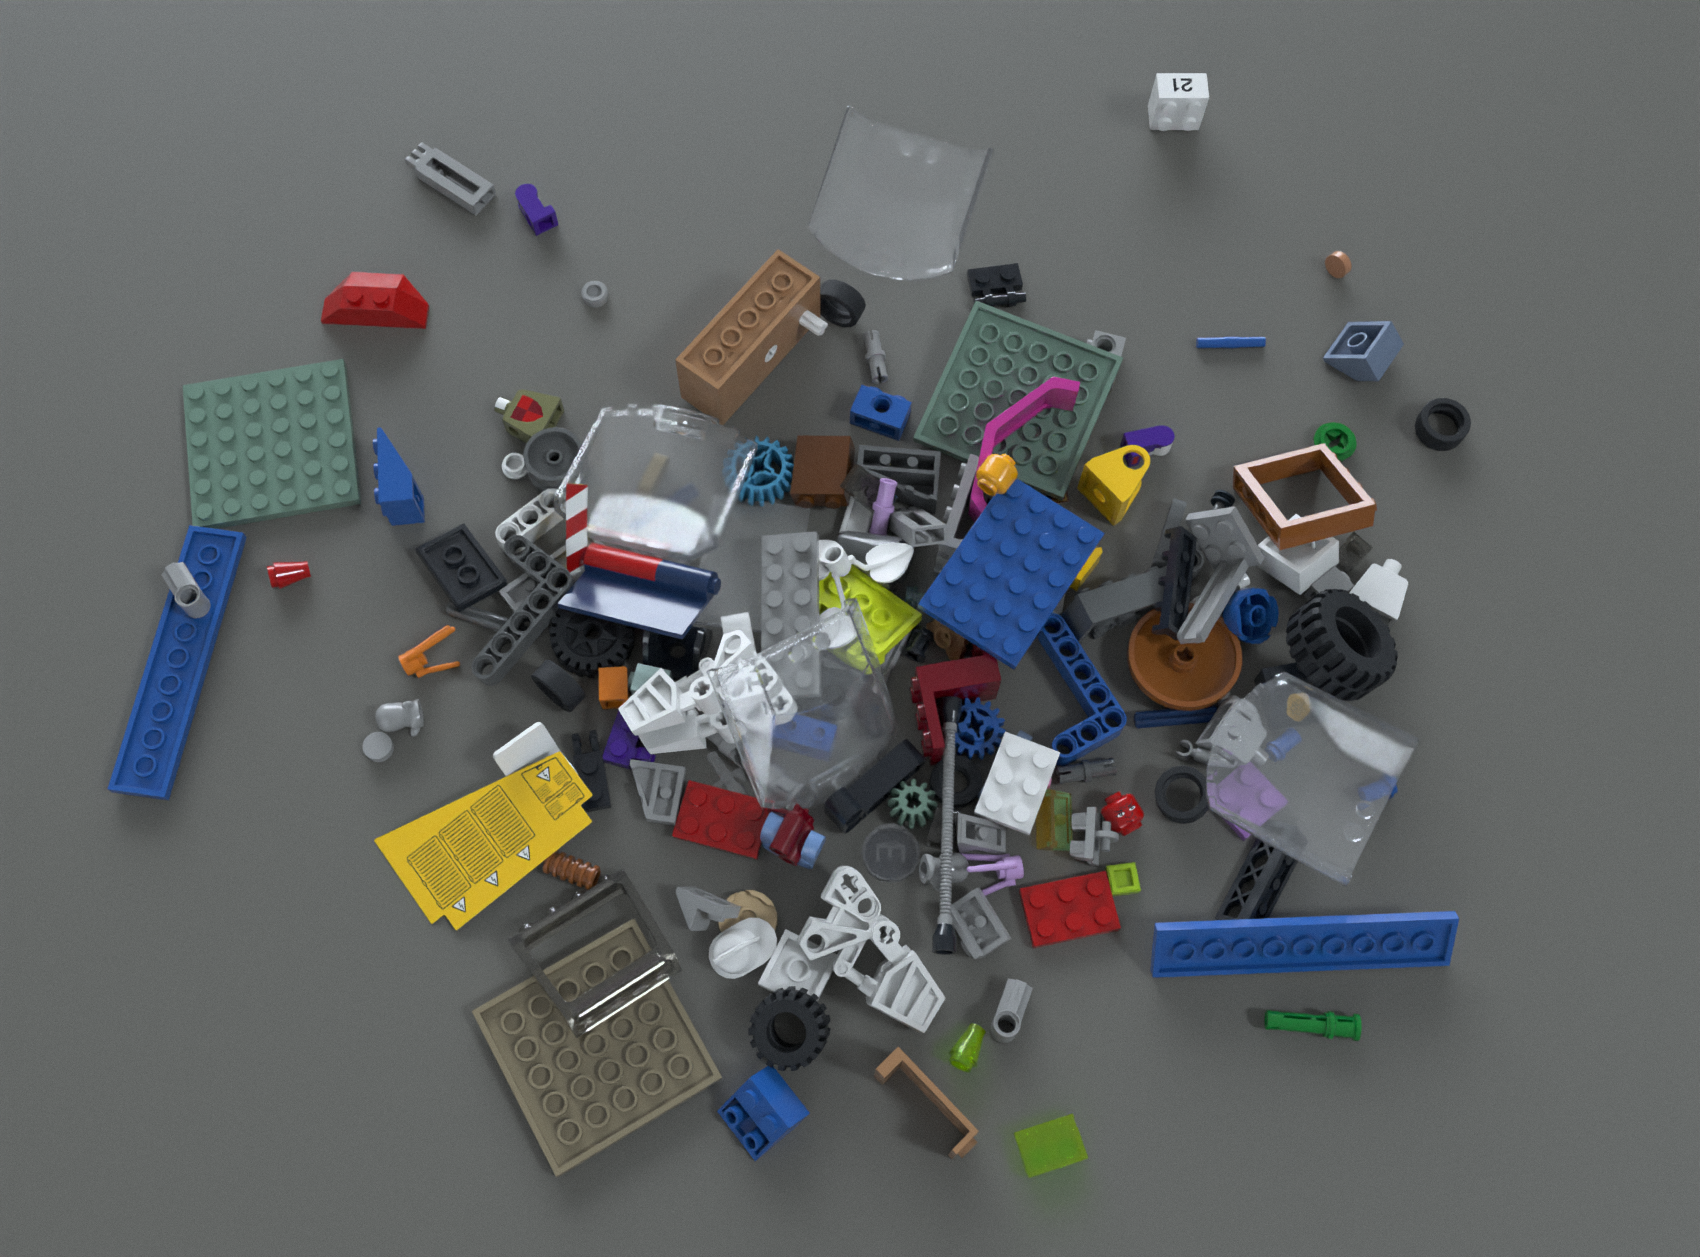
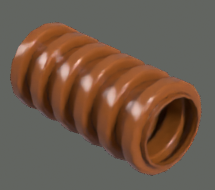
[543,850,601,891]

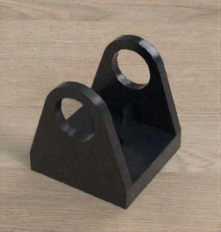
[642,626,712,681]

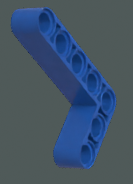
[1037,613,1127,766]

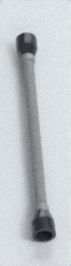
[932,696,962,955]

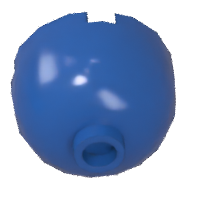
[1222,588,1279,644]

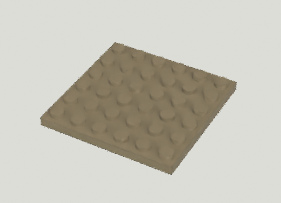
[472,919,723,1178]

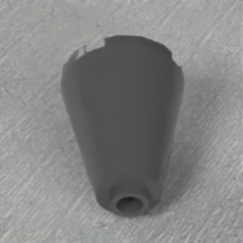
[836,530,915,592]

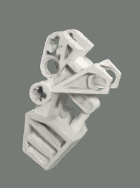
[618,630,796,754]
[797,866,946,1034]

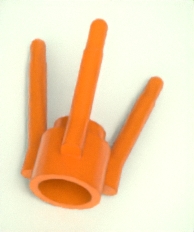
[398,625,460,678]

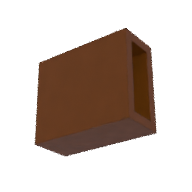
[790,435,855,509]

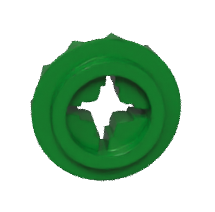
[1312,422,1357,463]

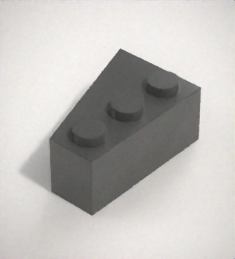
[856,445,941,515]

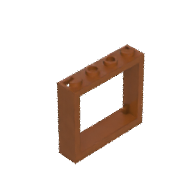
[1233,443,1377,551]

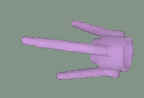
[961,853,1024,896]

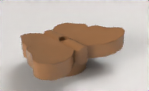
[926,620,968,661]

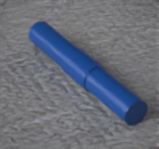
[1196,337,1266,348]

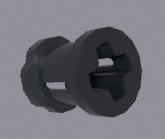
[901,626,934,663]

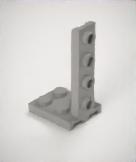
[934,454,979,573]
[1177,507,1265,644]

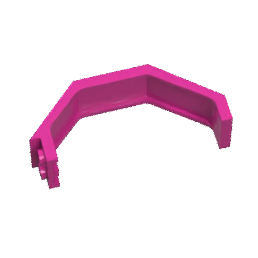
[968,376,1080,523]

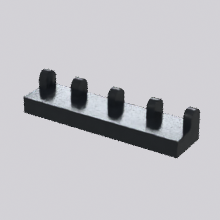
[1152,526,1197,640]

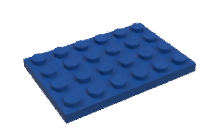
[917,479,1105,670]

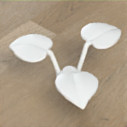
[819,540,914,649]

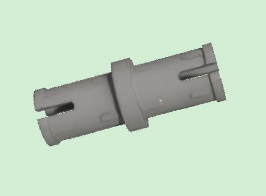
[863,330,888,384]

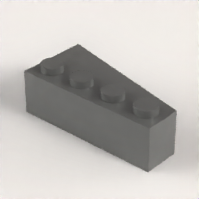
[1061,566,1167,645]

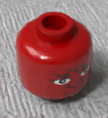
[1101,791,1145,836]

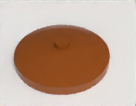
[1127,603,1242,711]

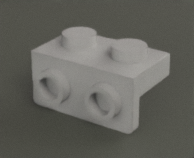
[950,888,1012,959]

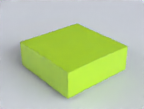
[1105,862,1141,897]

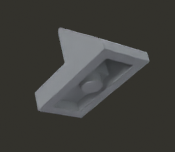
[958,814,1006,855]
[676,886,741,931]

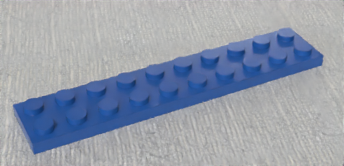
[108,525,247,800]
[1150,911,1459,978]

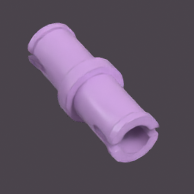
[869,478,897,535]

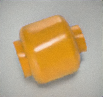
[976,454,1018,496]

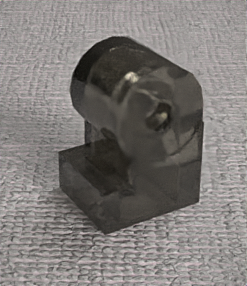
[1336,532,1373,574]
[925,804,961,850]

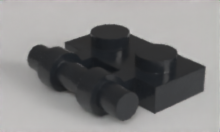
[967,263,1026,307]

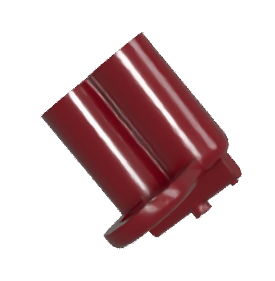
[767,804,814,866]

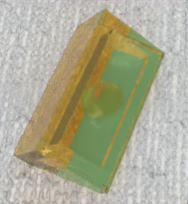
[1036,789,1073,851]

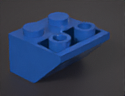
[717,1066,810,1161]

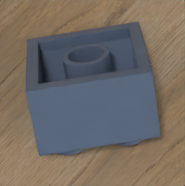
[1323,321,1404,381]

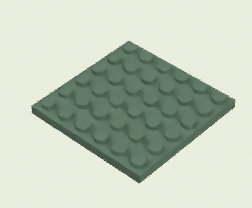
[913,301,1123,501]
[183,359,361,529]

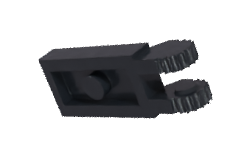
[572,730,612,813]

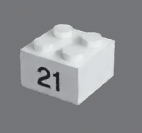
[1148,73,1209,131]

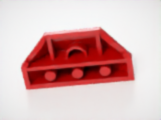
[321,272,429,329]

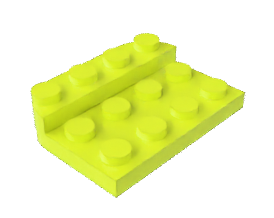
[819,564,922,673]

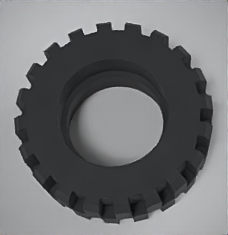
[1286,589,1398,701]

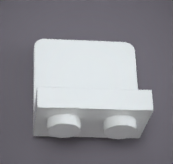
[493,722,579,776]

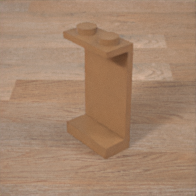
[874,1047,979,1159]

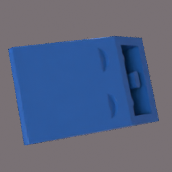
[373,427,425,526]

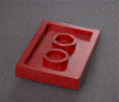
[672,780,773,860]
[1019,871,1121,949]

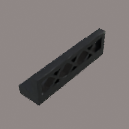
[1215,820,1308,920]

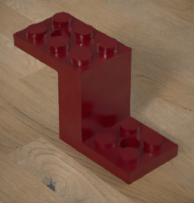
[909,643,1001,766]

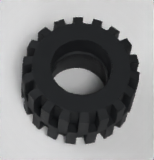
[748,986,831,1071]

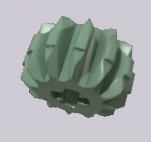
[887,779,937,829]

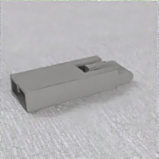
[404,142,496,216]
[889,506,947,547]

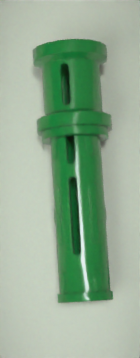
[1264,1010,1362,1041]

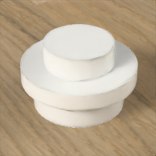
[502,453,528,479]

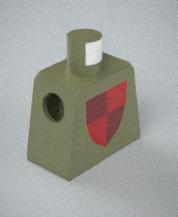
[494,389,564,443]

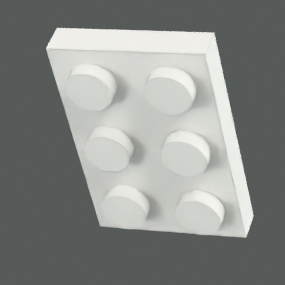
[974,732,1060,835]

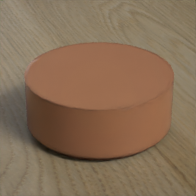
[1325,251,1352,278]

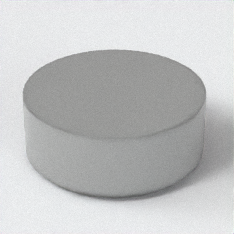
[581,281,608,308]
[363,732,394,762]

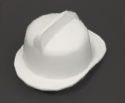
[709,918,777,979]

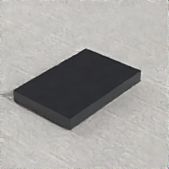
[415,523,508,612]

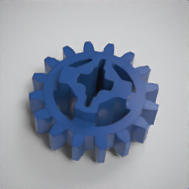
[943,697,1006,760]

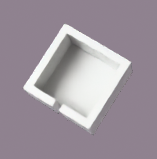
[1258,514,1339,595]

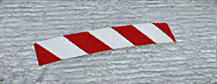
[566,484,588,581]

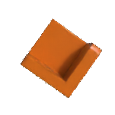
[599,666,630,710]

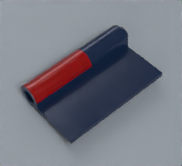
[558,543,721,639]

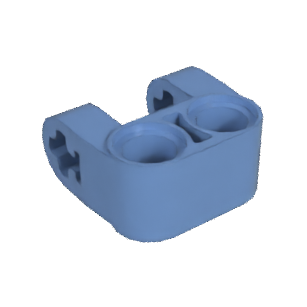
[760,812,826,869]

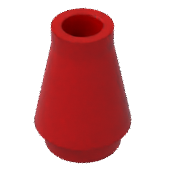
[267,561,311,589]

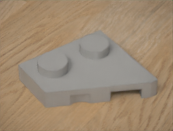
[630,759,686,826]

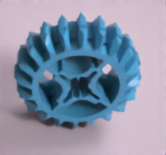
[722,435,794,507]

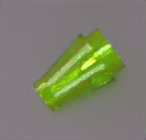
[948,1023,986,1072]

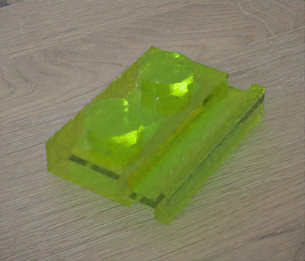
[1013,1113,1088,1178]

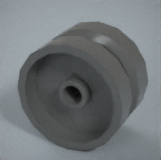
[523,427,589,497]

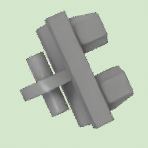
[1070,807,1119,866]

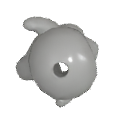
[375,699,424,737]
[919,853,969,891]

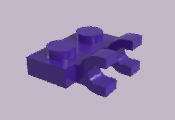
[603,710,656,770]

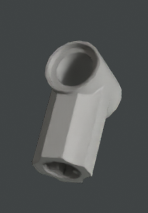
[161,562,211,618]
[990,978,1033,1044]

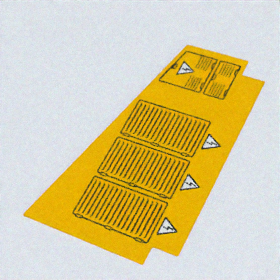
[374,751,592,930]

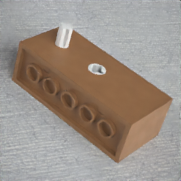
[675,249,828,426]

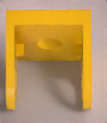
[1077,445,1150,526]

